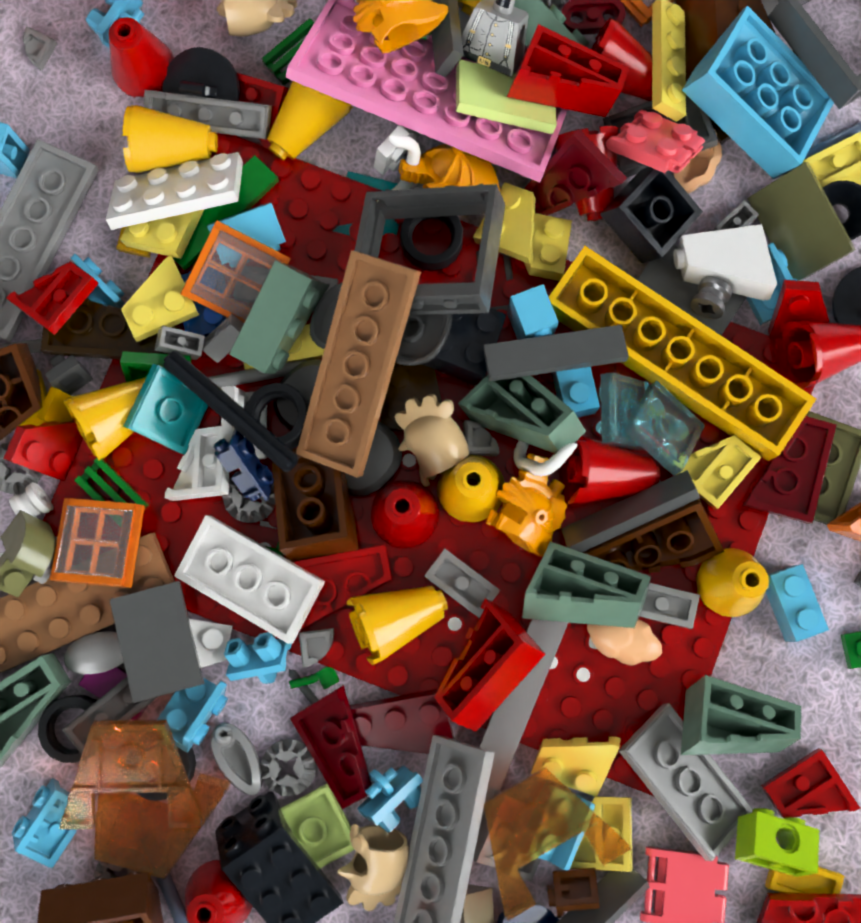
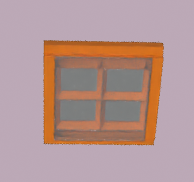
[181,220,291,323]
[50,498,145,588]

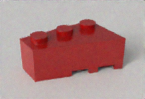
[507,24,629,117]
[434,598,545,732]

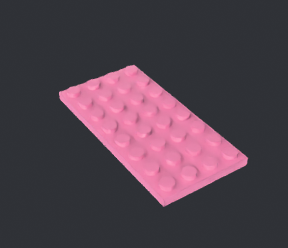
[286,0,567,182]

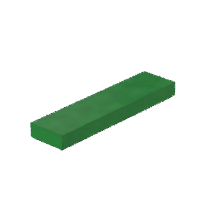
[173,155,279,271]

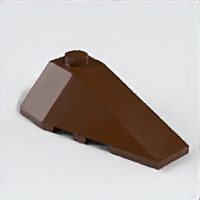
[582,498,725,573]

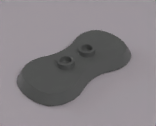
[310,283,453,366]
[273,359,402,496]

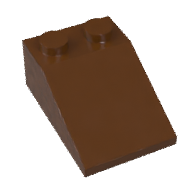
[271,449,359,562]

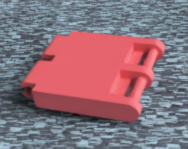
[606,110,705,173]
[640,846,729,923]

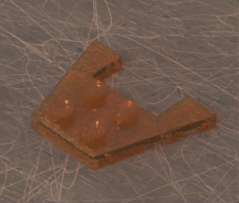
[60,720,203,830]
[94,746,231,880]
[484,767,631,921]

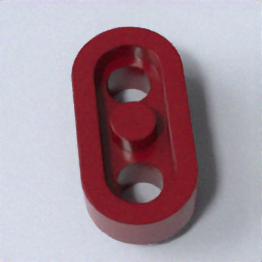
[561,0,626,35]

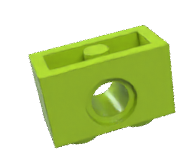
[735,808,820,877]

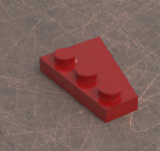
[293,545,392,630]
[756,893,861,923]

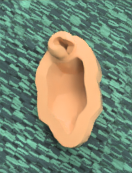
[672,129,722,194]
[587,619,662,666]

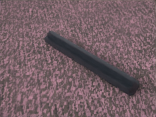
[164,351,299,472]

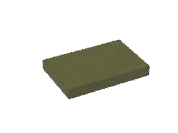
[747,162,856,281]
[806,411,861,525]

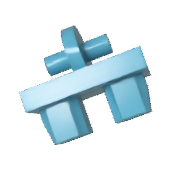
[86,0,144,48]
[224,632,292,684]
[357,765,423,833]

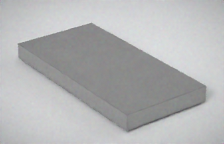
[619,703,753,861]

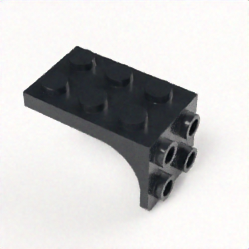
[215,791,343,923]

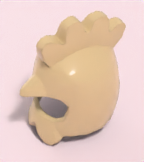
[217,0,297,37]
[395,394,469,487]
[337,824,409,911]

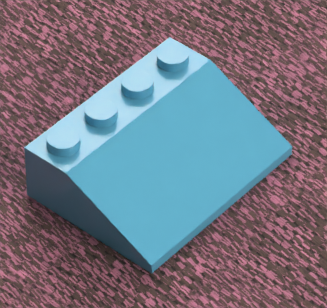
[682,6,834,179]

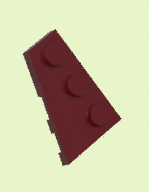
[349,689,454,754]

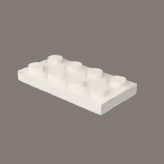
[106,152,243,230]
[174,515,325,644]

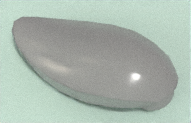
[64,631,124,674]
[211,723,262,795]

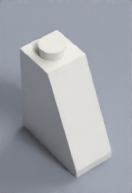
[673,224,777,301]

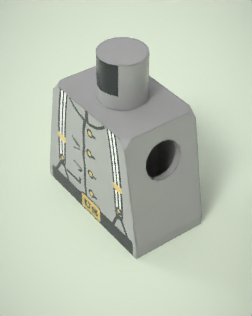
[462,0,529,77]

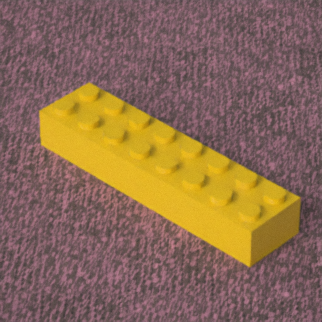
[549,245,816,461]

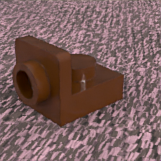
[547,868,600,918]

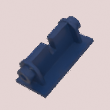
[213,429,274,501]

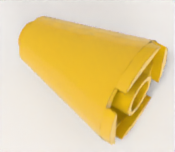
[267,81,353,161]
[123,105,218,173]
[64,377,146,461]
[437,455,505,523]
[696,548,769,617]
[347,586,448,665]

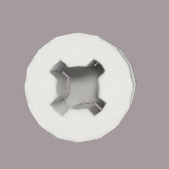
[9,482,54,518]

